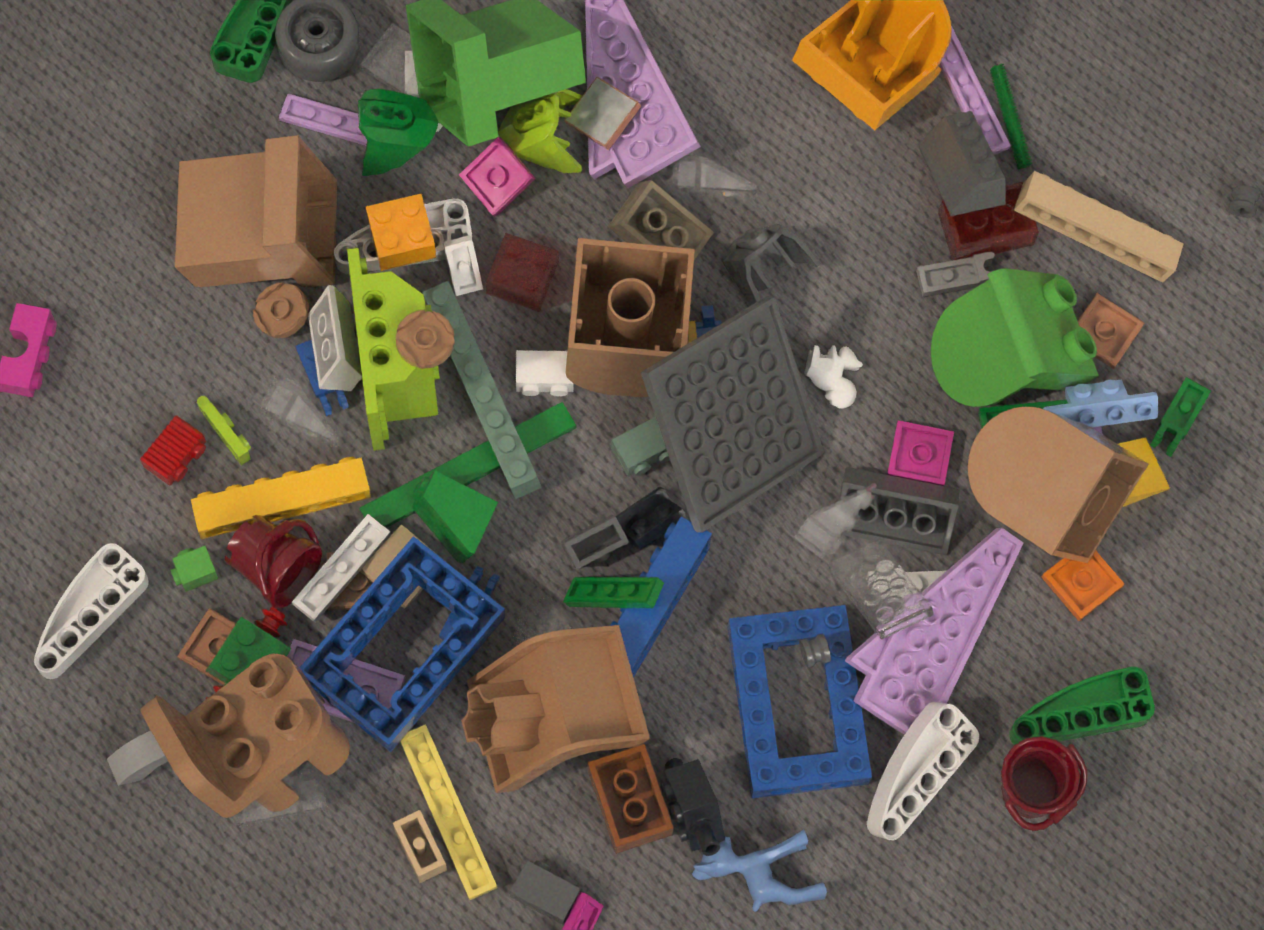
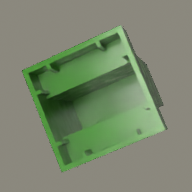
[406,0,586,147]

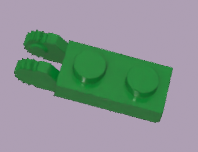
[1150,377,1211,457]

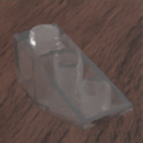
[794,483,877,559]

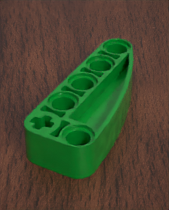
[210,0,293,83]
[1009,667,1155,745]

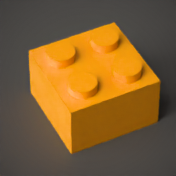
[366,194,436,271]

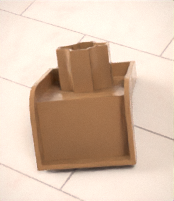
[461,625,650,793]

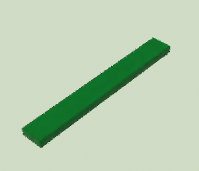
[359,402,576,528]

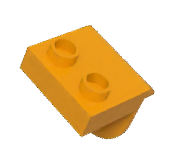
[792,0,952,131]

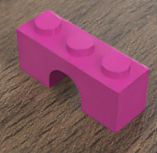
[0,303,57,397]

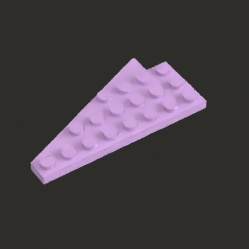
[585,0,701,188]
[845,528,1023,735]

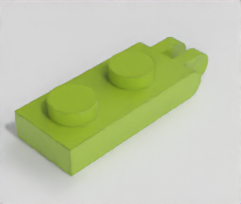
[197,396,251,466]

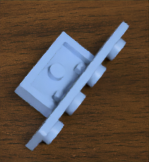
[1043,379,1158,427]

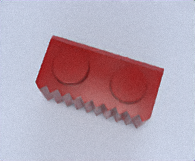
[140,415,206,486]

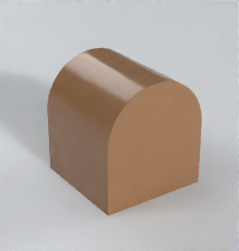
[565,238,695,397]
[968,407,1149,563]

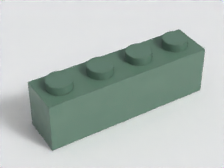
[611,417,670,477]

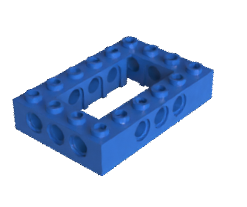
[299,536,505,752]
[727,605,872,798]

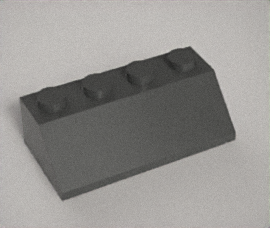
[919,111,1006,216]
[833,467,960,555]

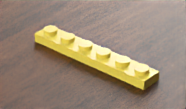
[400,724,497,900]

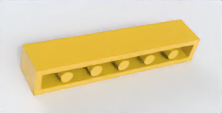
[191,457,371,539]

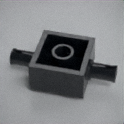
[662,758,725,856]

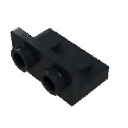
[616,487,688,550]

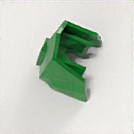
[358,89,439,176]

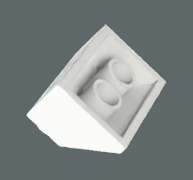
[308,285,362,391]

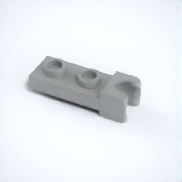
[916,252,994,297]

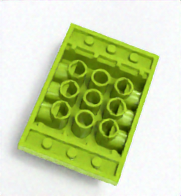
[347,248,440,451]

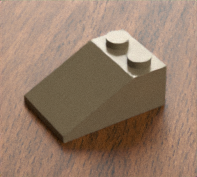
[608,180,714,260]

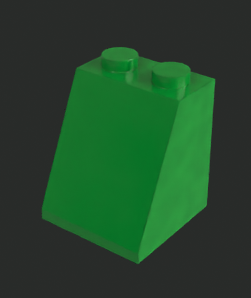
[411,471,498,564]

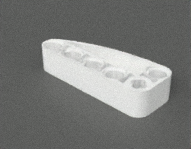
[334,198,472,274]
[34,543,149,679]
[867,701,979,840]

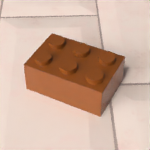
[587,744,674,854]

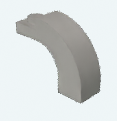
[107,731,168,786]

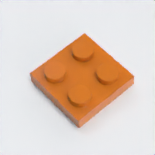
[1041,550,1125,621]

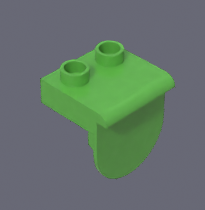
[931,268,1099,407]

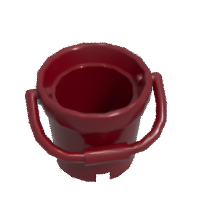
[224,515,322,609]
[1001,736,1087,831]

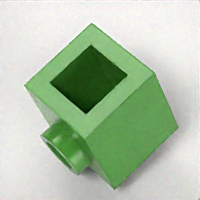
[170,546,218,592]

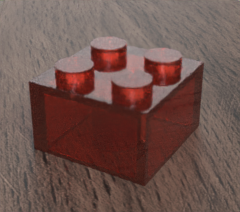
[486,233,559,312]

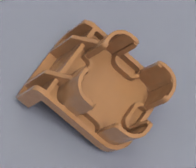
[140,654,350,818]

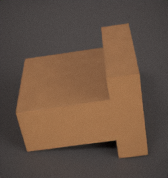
[175,135,337,287]

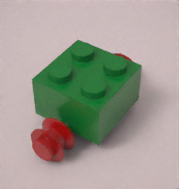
[205,607,292,699]

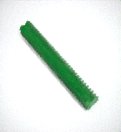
[990,63,1033,170]

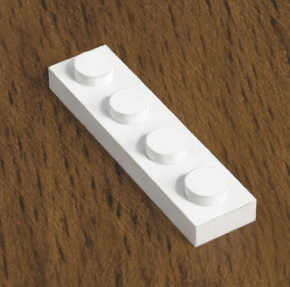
[292,514,391,623]

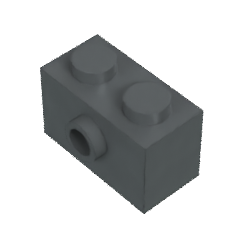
[561,515,629,569]

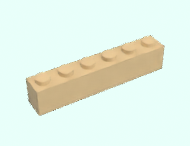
[1014,171,1184,283]

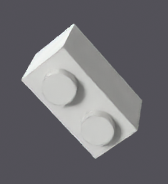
[516,350,574,396]

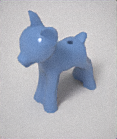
[692,830,827,912]

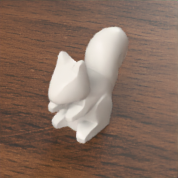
[804,345,863,409]

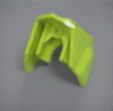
[498,89,582,173]

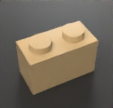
[393,810,447,883]

